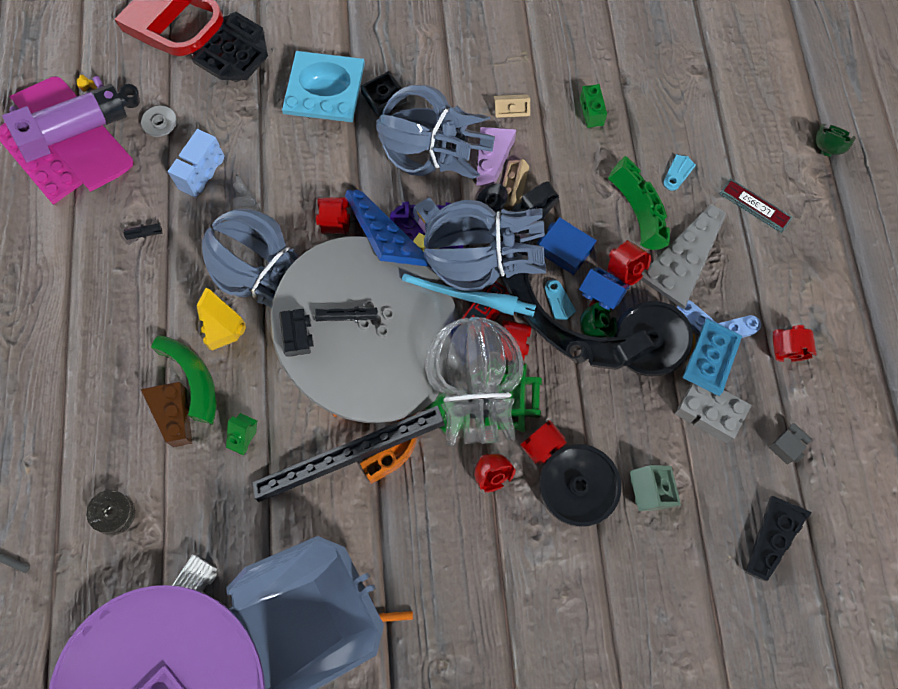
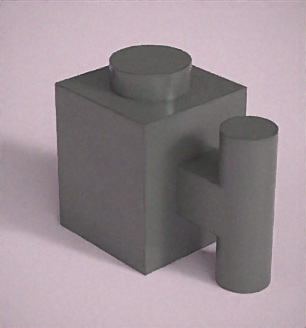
[769,423,813,464]

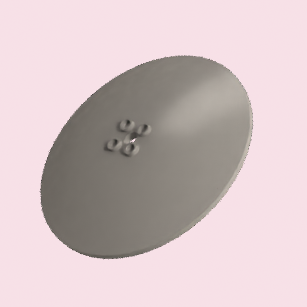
[271,237,462,423]

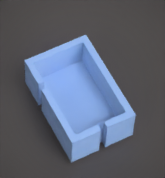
[167,129,225,198]

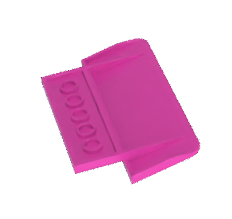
[0,77,133,205]

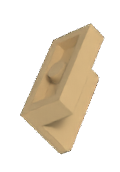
[494,94,530,118]

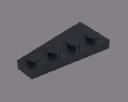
[745,496,812,581]

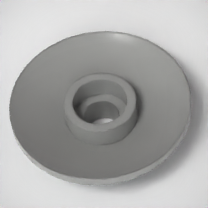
[141,106,177,137]

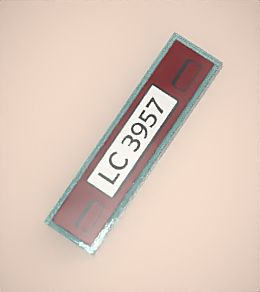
[720,178,793,233]

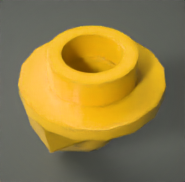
[77,74,97,92]

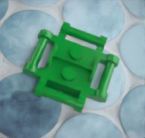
[472,363,542,432]

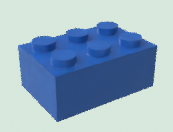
[579,267,630,310]

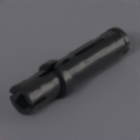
[315,306,378,322]

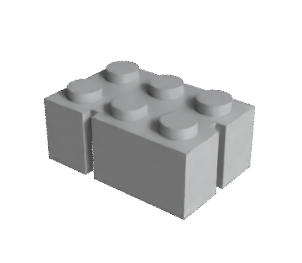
[675,383,752,444]

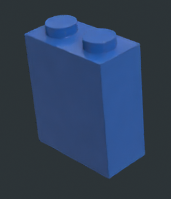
[537,217,597,275]

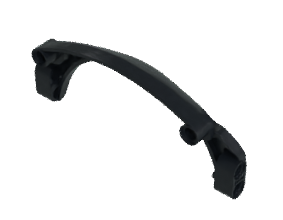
[502,181,655,370]

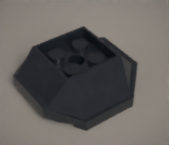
[192,11,268,82]

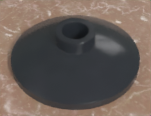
[476,183,508,213]

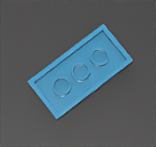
[683,319,742,396]

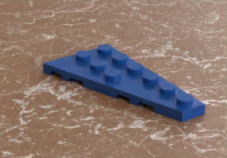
[345,190,430,267]

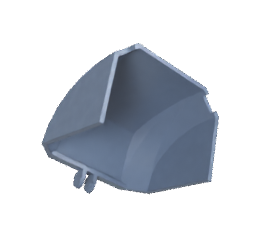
[226,536,384,689]

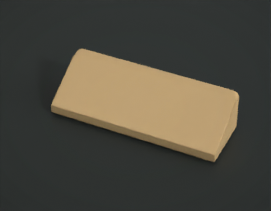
[502,159,529,211]

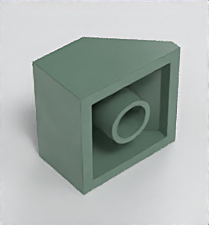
[630,465,681,511]

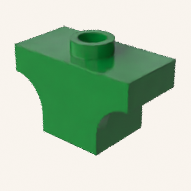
[226,413,258,455]

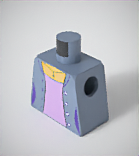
[412,198,440,237]

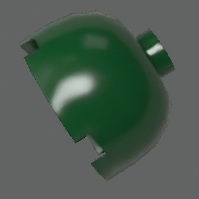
[816,124,856,157]
[580,302,617,338]

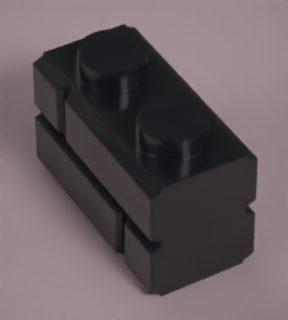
[279,309,314,357]

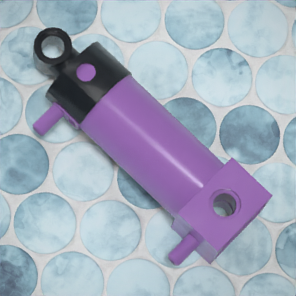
[2,76,140,163]

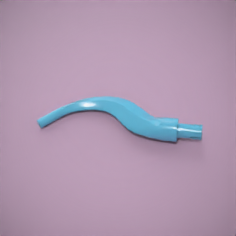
[402,274,536,317]

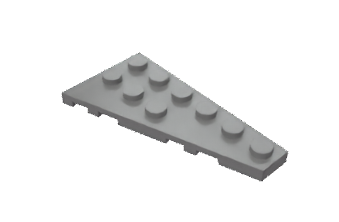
[641,204,726,310]

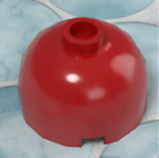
[474,453,516,493]

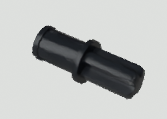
[124,222,163,240]

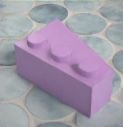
[476,127,516,186]

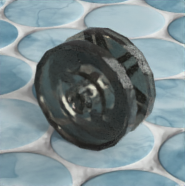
[86,490,136,535]

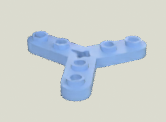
[676,300,761,338]

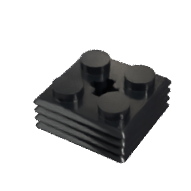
[360,71,407,117]

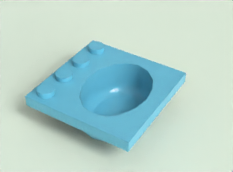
[282,51,365,122]

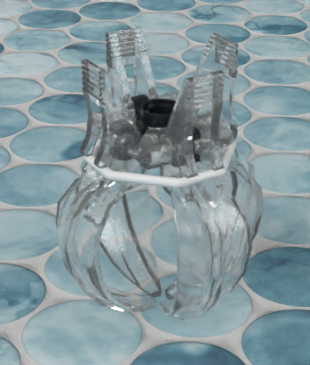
[425,317,524,446]

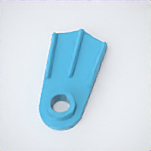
[664,154,696,191]
[545,280,576,320]

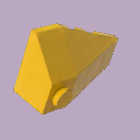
[197,288,246,350]

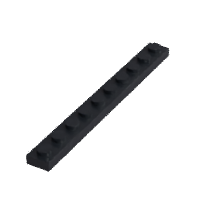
[252,406,445,503]

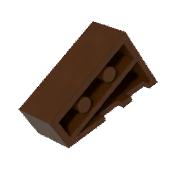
[140,382,193,447]

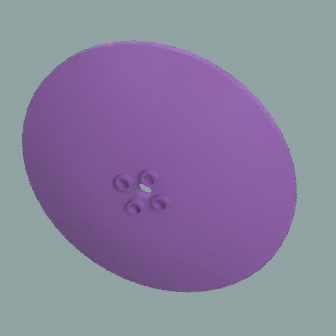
[49,585,265,689]

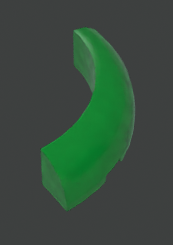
[608,156,670,250]
[151,335,217,425]

